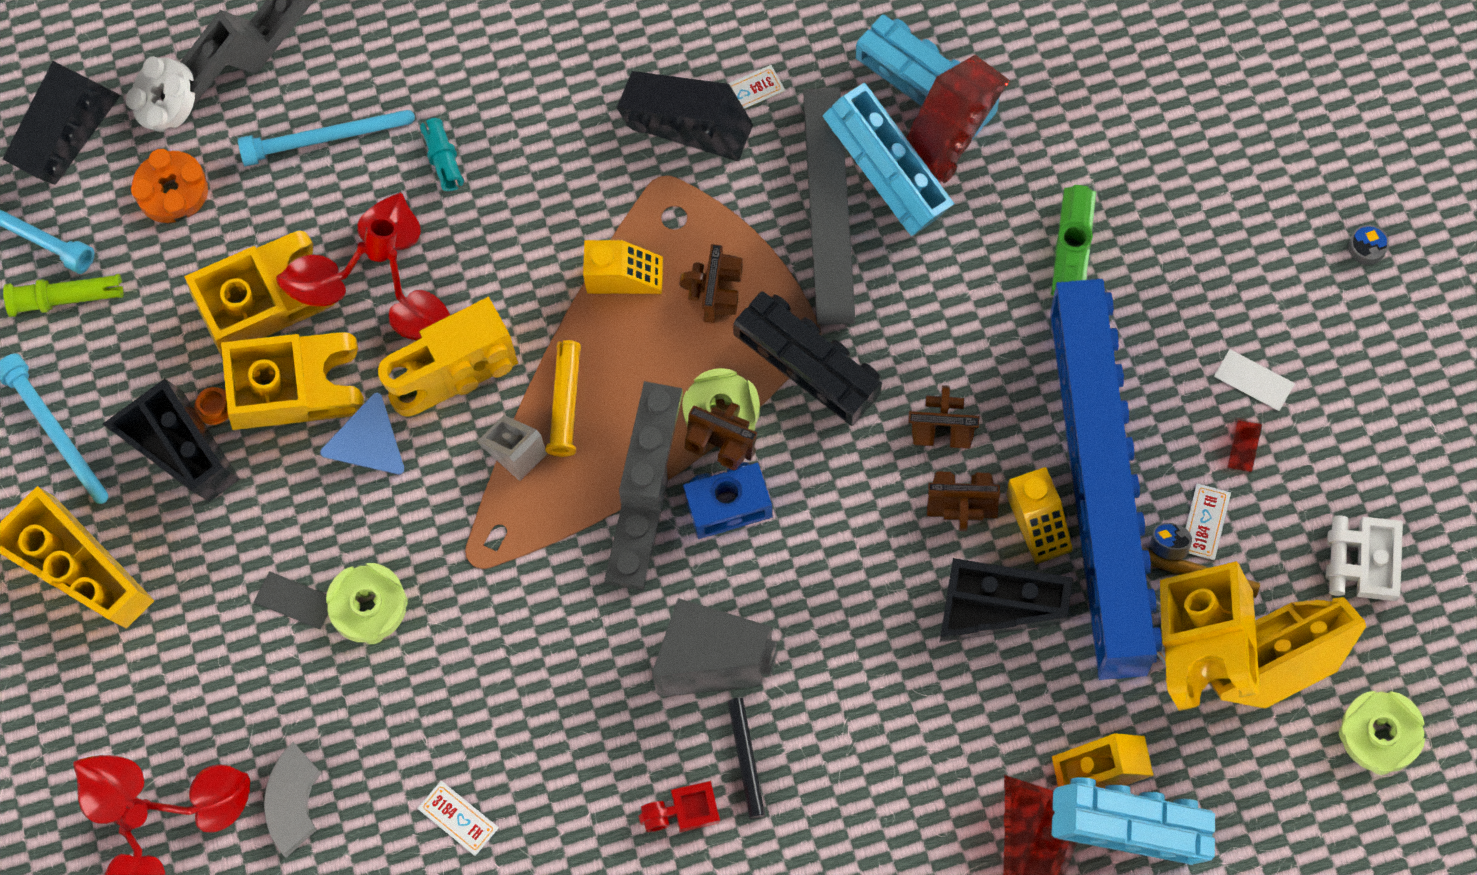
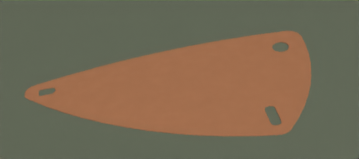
[465,176,821,569]

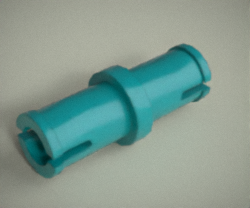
[420,118,464,191]

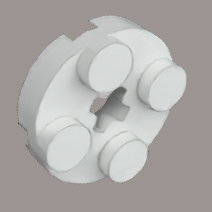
[126,56,195,132]

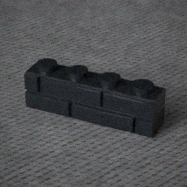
[733,291,882,426]

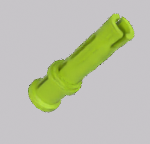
[3,274,124,317]

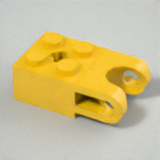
[184,230,335,357]
[378,296,519,417]
[221,332,364,430]
[1160,561,1260,711]

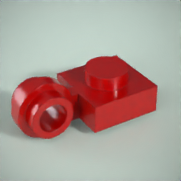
[638,781,720,832]

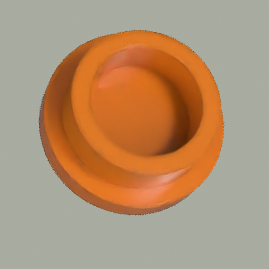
[194,387,229,425]

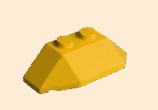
[1209,597,1366,709]

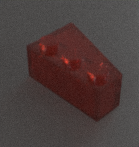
[906,55,1010,183]
[1003,775,1077,875]

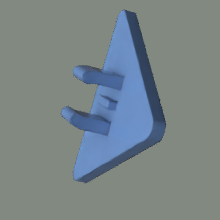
[320,393,404,475]

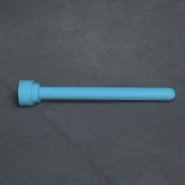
[238,110,415,167]
[0,210,95,274]
[0,353,108,504]

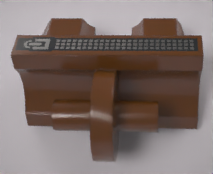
[679,244,743,323]
[908,385,980,449]
[684,402,758,470]
[927,471,1000,532]

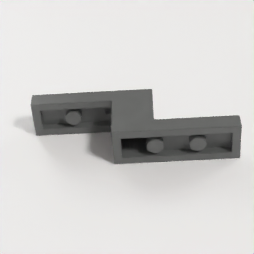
[160,0,314,108]
[605,381,683,591]

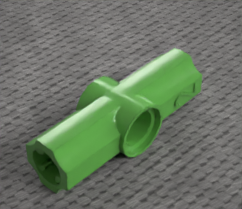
[1051,185,1096,296]

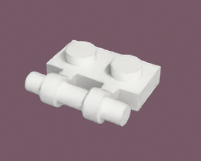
[1326,516,1403,601]

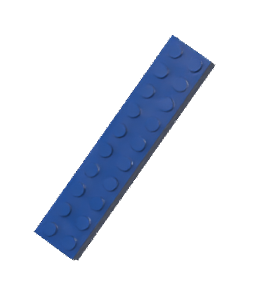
[1050,279,1162,680]

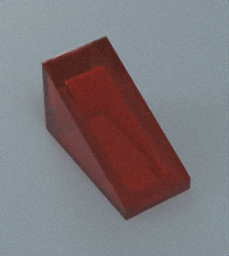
[1228,418,1262,472]

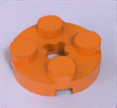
[131,149,208,223]

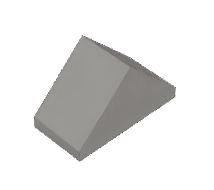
[477,415,547,481]

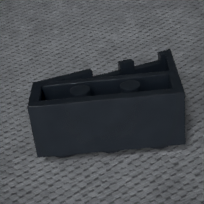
[2,61,121,185]
[616,71,753,162]
[102,378,240,502]
[939,558,1073,643]

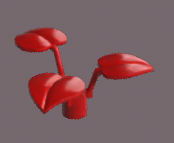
[276,192,450,340]
[73,755,250,875]

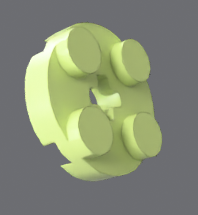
[682,368,760,444]
[326,563,408,644]
[1339,691,1425,775]

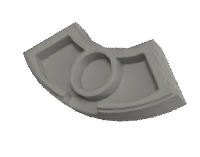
[264,742,322,858]

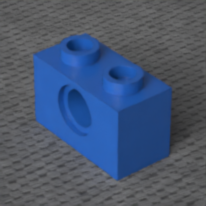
[683,462,773,540]

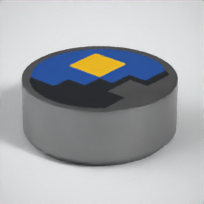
[1348,225,1389,265]
[1150,523,1192,560]

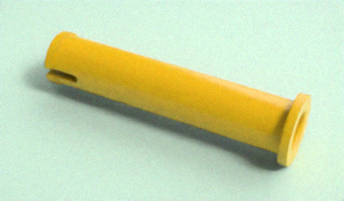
[545,340,581,457]

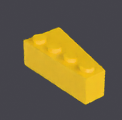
[0,486,155,629]

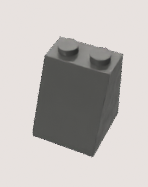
[652,598,778,697]

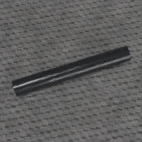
[728,698,765,820]

